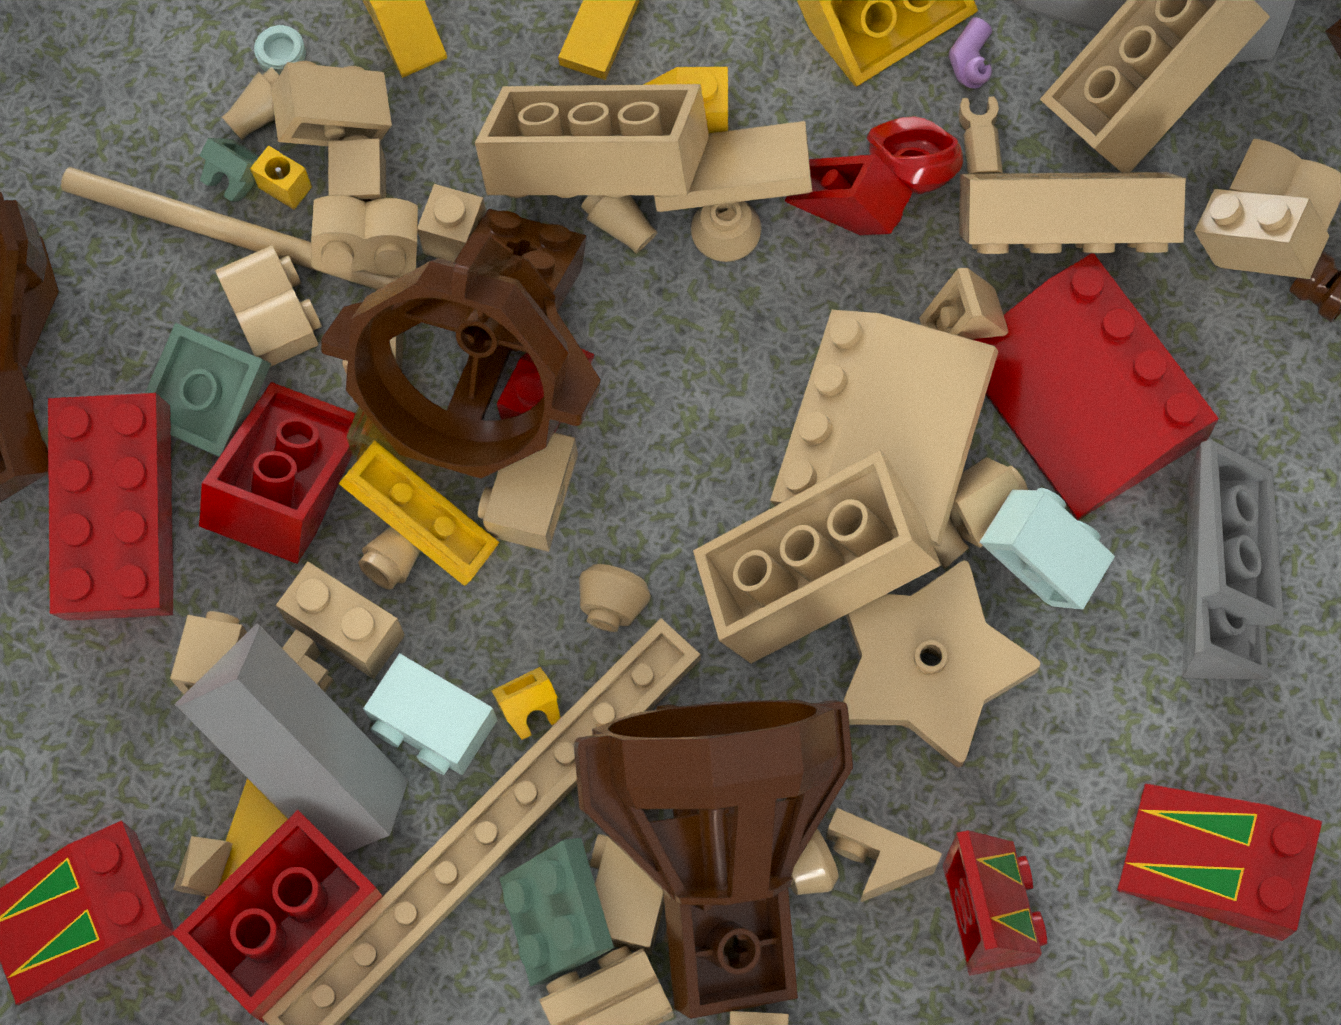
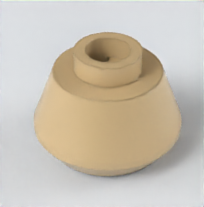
[691,201,761,262]
[579,564,651,632]
[790,829,839,895]

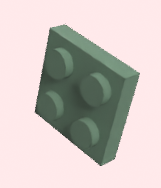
[145,323,272,457]
[499,838,614,986]

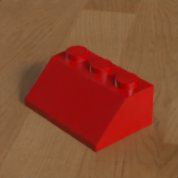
[172,810,383,1023]

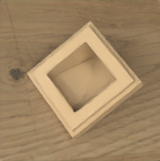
[173,836,232,897]

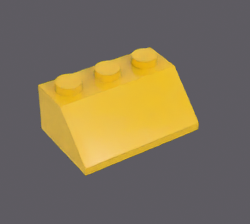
[797,0,978,87]

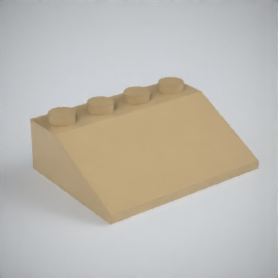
[770,310,998,546]

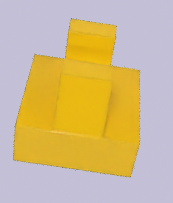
[491,667,561,740]

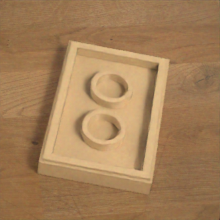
[654,121,812,212]

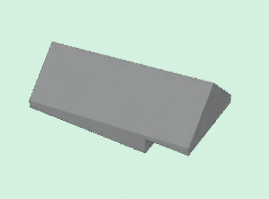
[1182,439,1284,680]
[174,623,409,855]

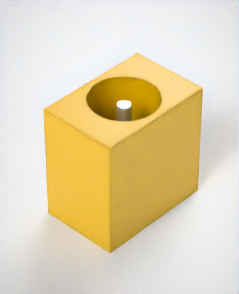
[250,145,312,210]

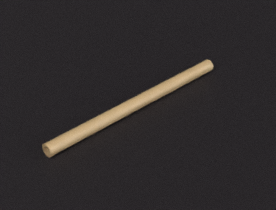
[61,167,402,290]

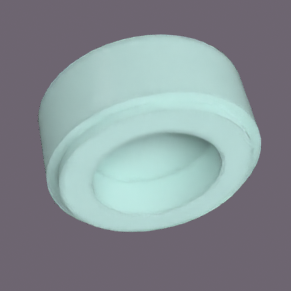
[254,25,306,75]

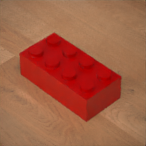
[48,393,173,621]

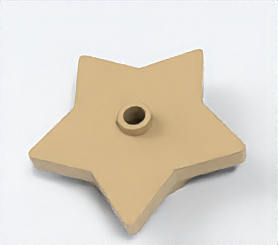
[843,560,1040,767]

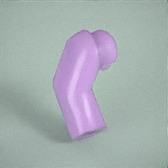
[949,17,992,89]

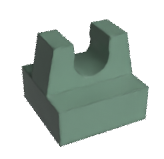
[199,138,259,202]

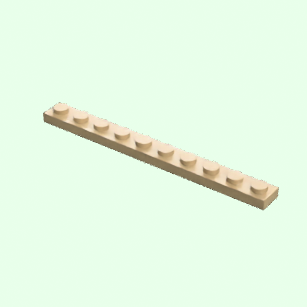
[262,618,701,1025]

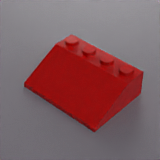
[972,253,1219,521]

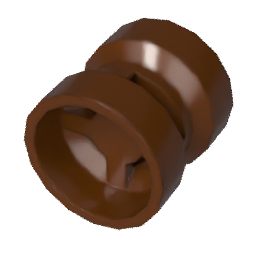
[1289,251,1341,323]

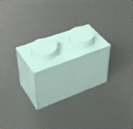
[979,488,1115,610]
[363,653,497,775]

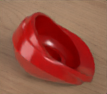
[866,116,963,194]

